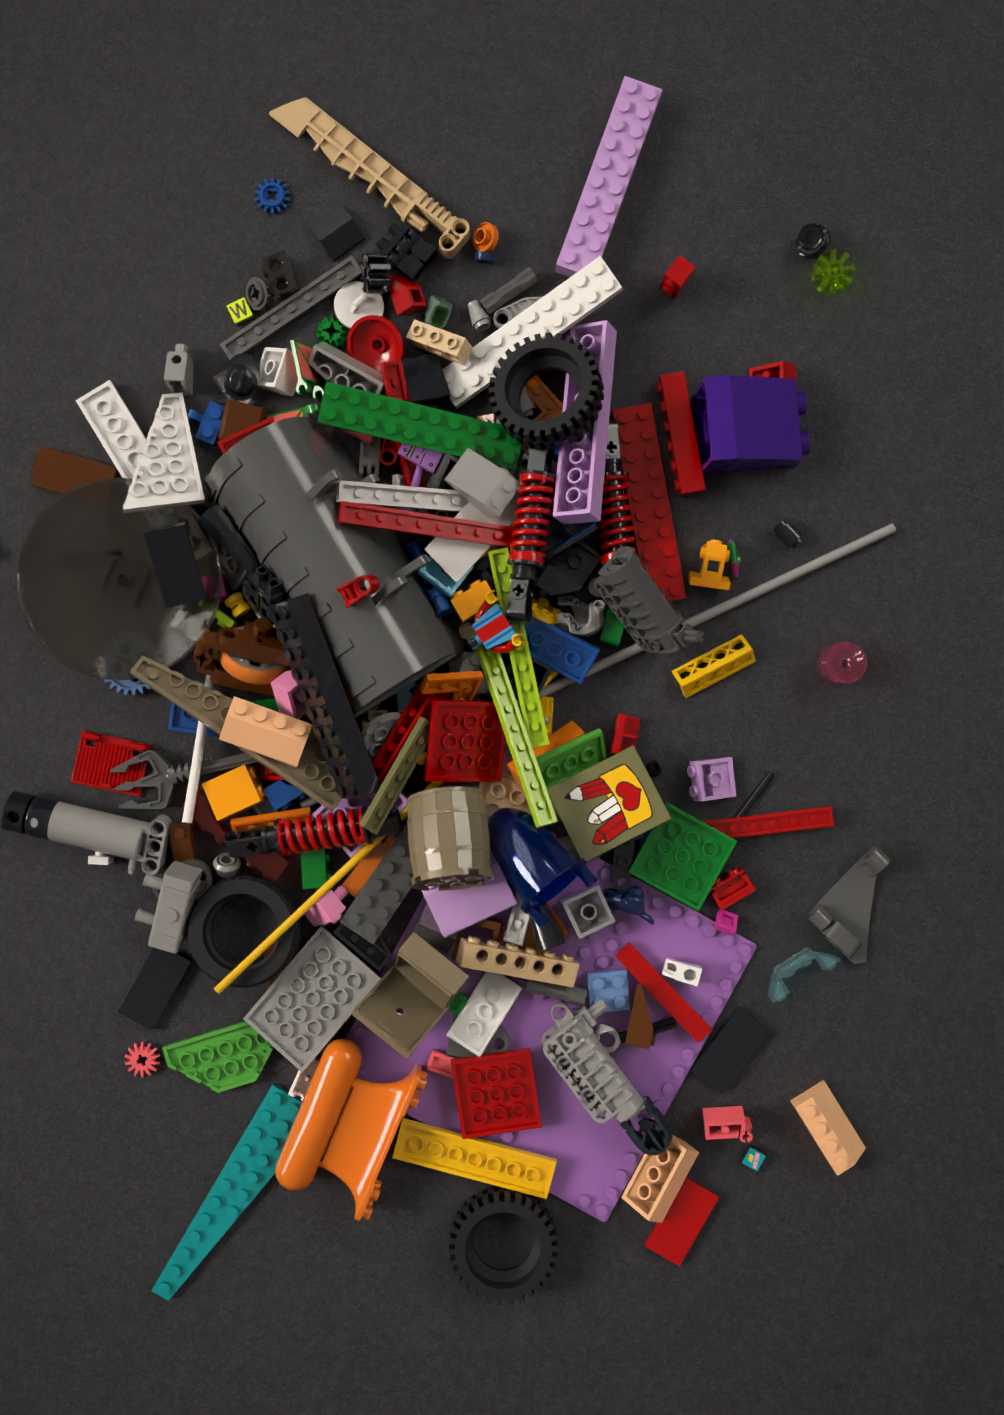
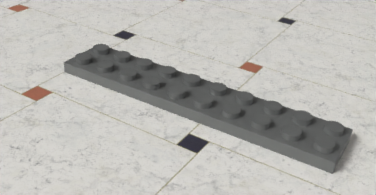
[340,782,480,944]

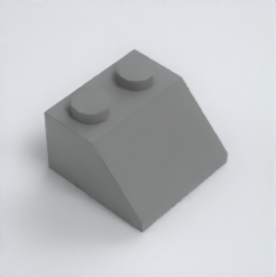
[559,885,616,939]

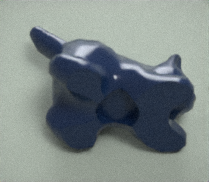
[604,886,654,925]

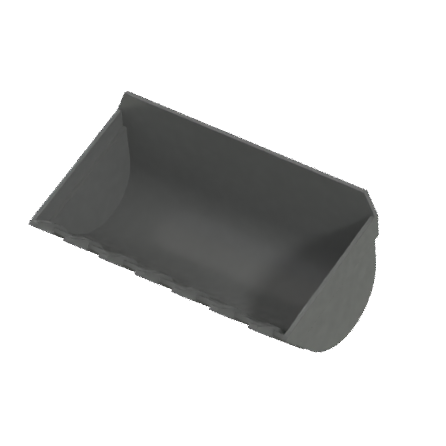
[203,413,465,719]

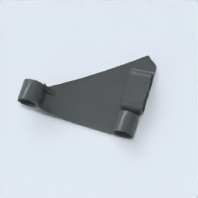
[807,846,891,964]

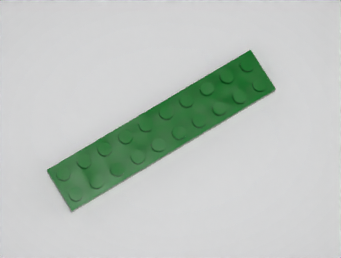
[317,381,523,471]

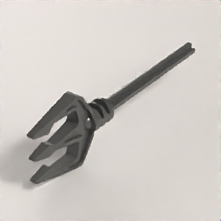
[110,749,258,809]

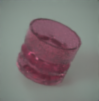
[817,641,867,684]

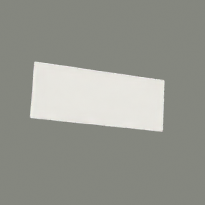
[424,467,522,583]

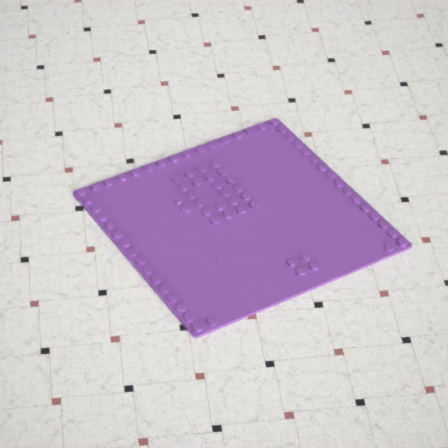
[345,821,756,1222]

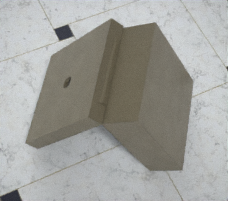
[351,932,469,1059]

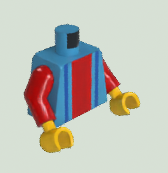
[467,590,527,653]

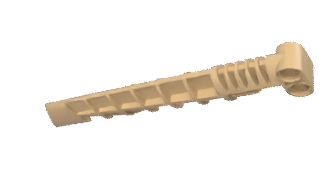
[269,97,470,259]

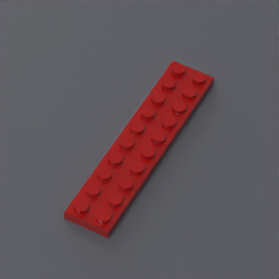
[612,403,686,602]

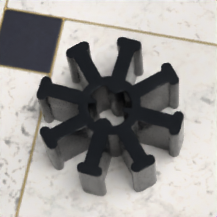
[360,252,391,294]

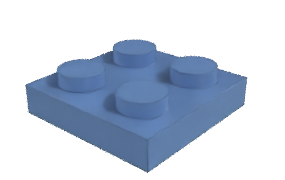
[586,969,630,1012]

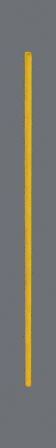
[214,670,558,994]

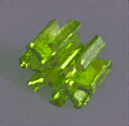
[811,249,855,295]

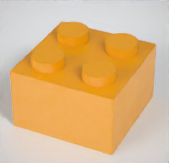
[450,579,497,624]

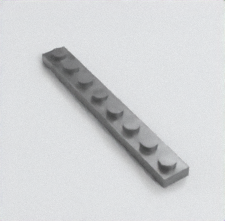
[220,255,363,359]

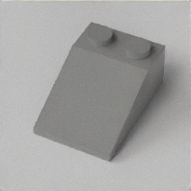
[444,448,521,519]

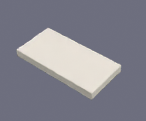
[446,972,523,1057]

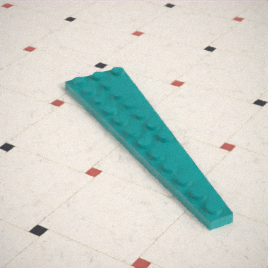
[151,1083,302,1301]

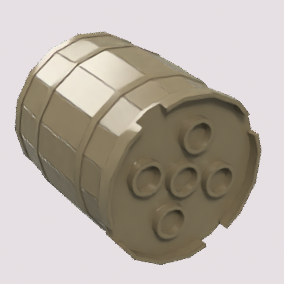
[407,787,494,891]

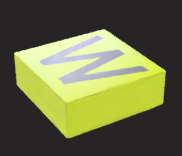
[226,297,254,325]

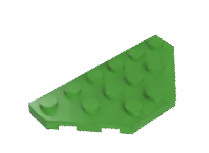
[162,1021,274,1093]

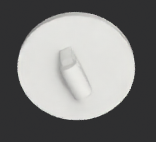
[334,281,384,328]

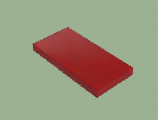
[645,1177,719,1266]

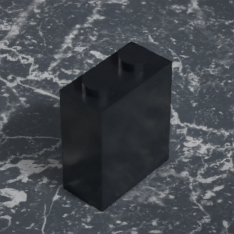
[402,354,451,408]

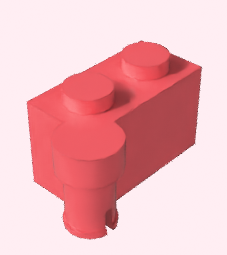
[702,1106,753,1143]

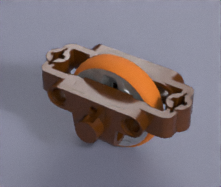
[193,618,291,696]

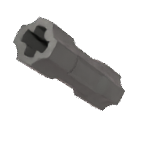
[479,267,538,316]
[525,979,587,1007]

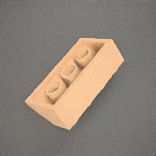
[219,696,312,767]
[790,1080,866,1176]
[621,1135,699,1223]

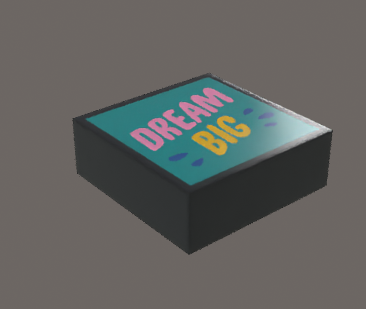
[739,1144,767,1173]

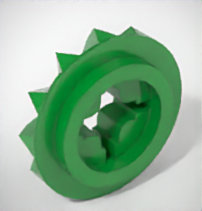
[316,316,348,348]

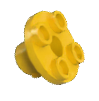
[532,597,563,624]

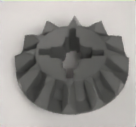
[245,277,270,310]

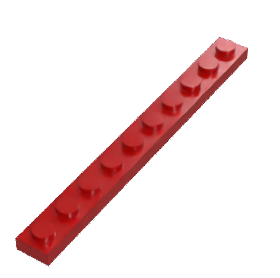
[338,501,516,548]

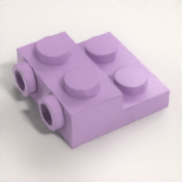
[687,757,736,801]

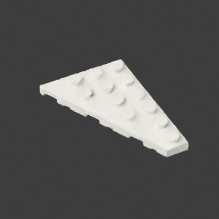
[123,393,205,513]

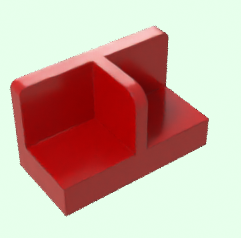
[610,713,641,754]

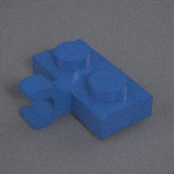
[187,401,225,446]

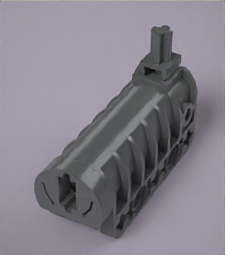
[593,546,704,654]

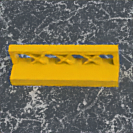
[672,634,756,698]

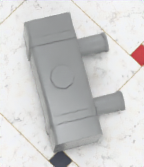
[135,861,202,953]

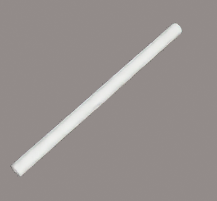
[182,675,215,823]

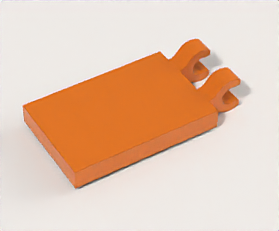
[341,835,397,898]

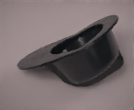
[224,353,260,401]

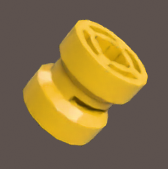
[224,591,252,619]

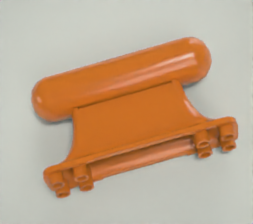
[275,1038,428,1221]

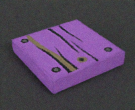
[397,444,443,474]

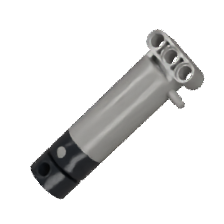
[2,791,172,875]

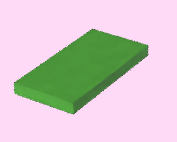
[536,728,607,789]

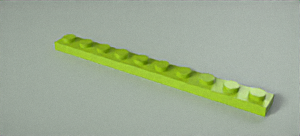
[488,547,550,749]
[476,645,558,829]

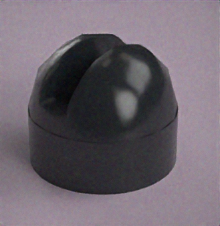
[645,760,662,778]

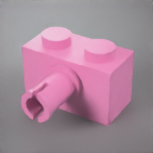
[304,886,348,927]

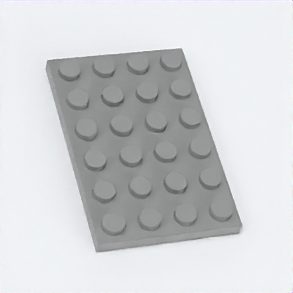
[243,926,382,1073]

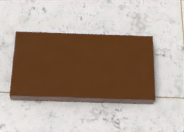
[29,446,118,507]

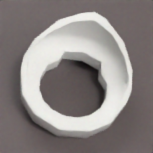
[594,1024,620,1053]

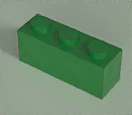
[301,847,332,889]

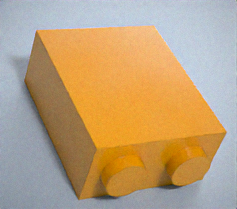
[202,764,266,821]

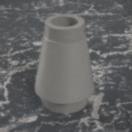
[467,300,491,332]

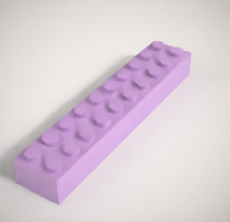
[555,76,662,277]
[553,320,617,524]

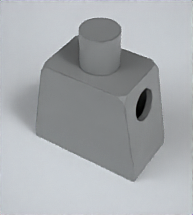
[164,344,193,396]

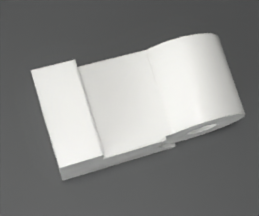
[662,958,702,986]

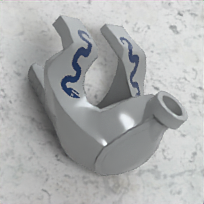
[555,595,605,636]

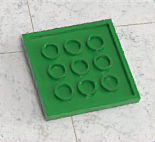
[628,802,737,911]

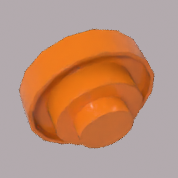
[473,222,499,253]

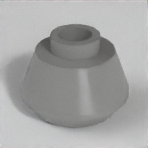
[213,853,241,878]

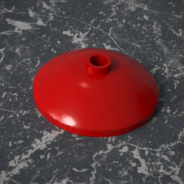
[347,315,404,373]

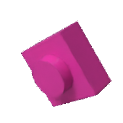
[715,909,738,935]

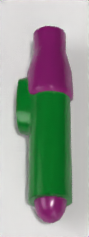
[727,539,741,578]

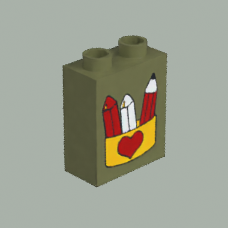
[547,746,672,863]

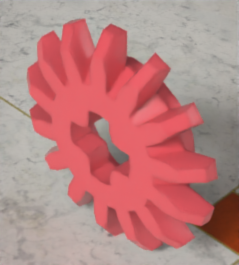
[125,1041,160,1078]

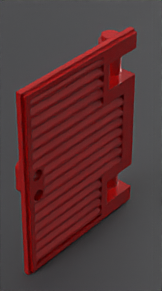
[71,730,152,797]

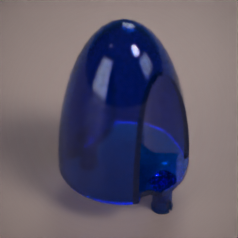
[488,807,598,928]

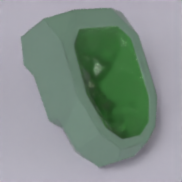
[425,295,452,329]

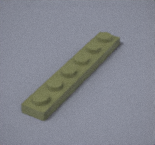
[359,717,430,835]

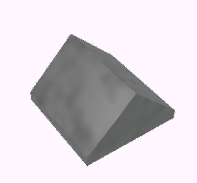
[412,902,458,953]

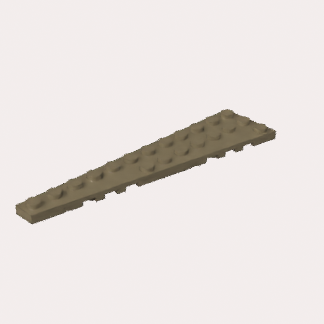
[130,655,342,812]

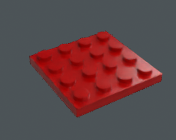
[424,699,506,782]
[451,1048,542,1139]

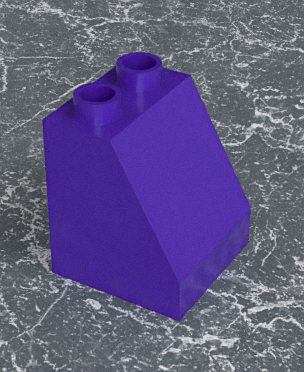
[693,375,810,475]

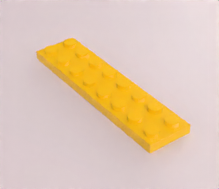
[392,1118,557,1199]

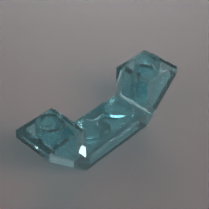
[767,947,841,1003]

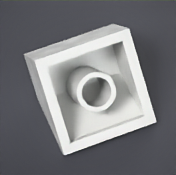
[257,347,298,396]

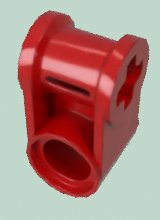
[379,439,400,470]
[336,574,380,608]

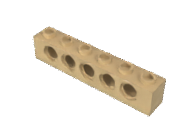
[455,936,579,988]

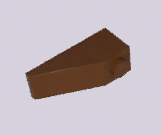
[169,820,198,862]
[625,983,656,1049]

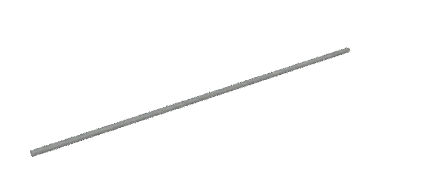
[300,523,896,808]

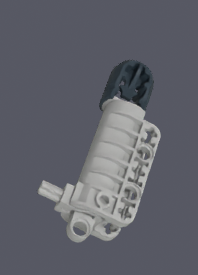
[542,999,672,1155]

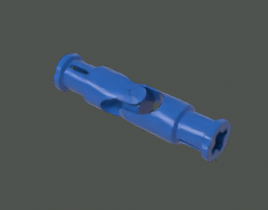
[406,540,454,618]

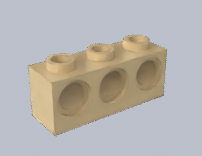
[406,319,473,366]

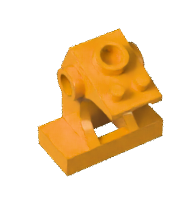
[688,540,731,590]

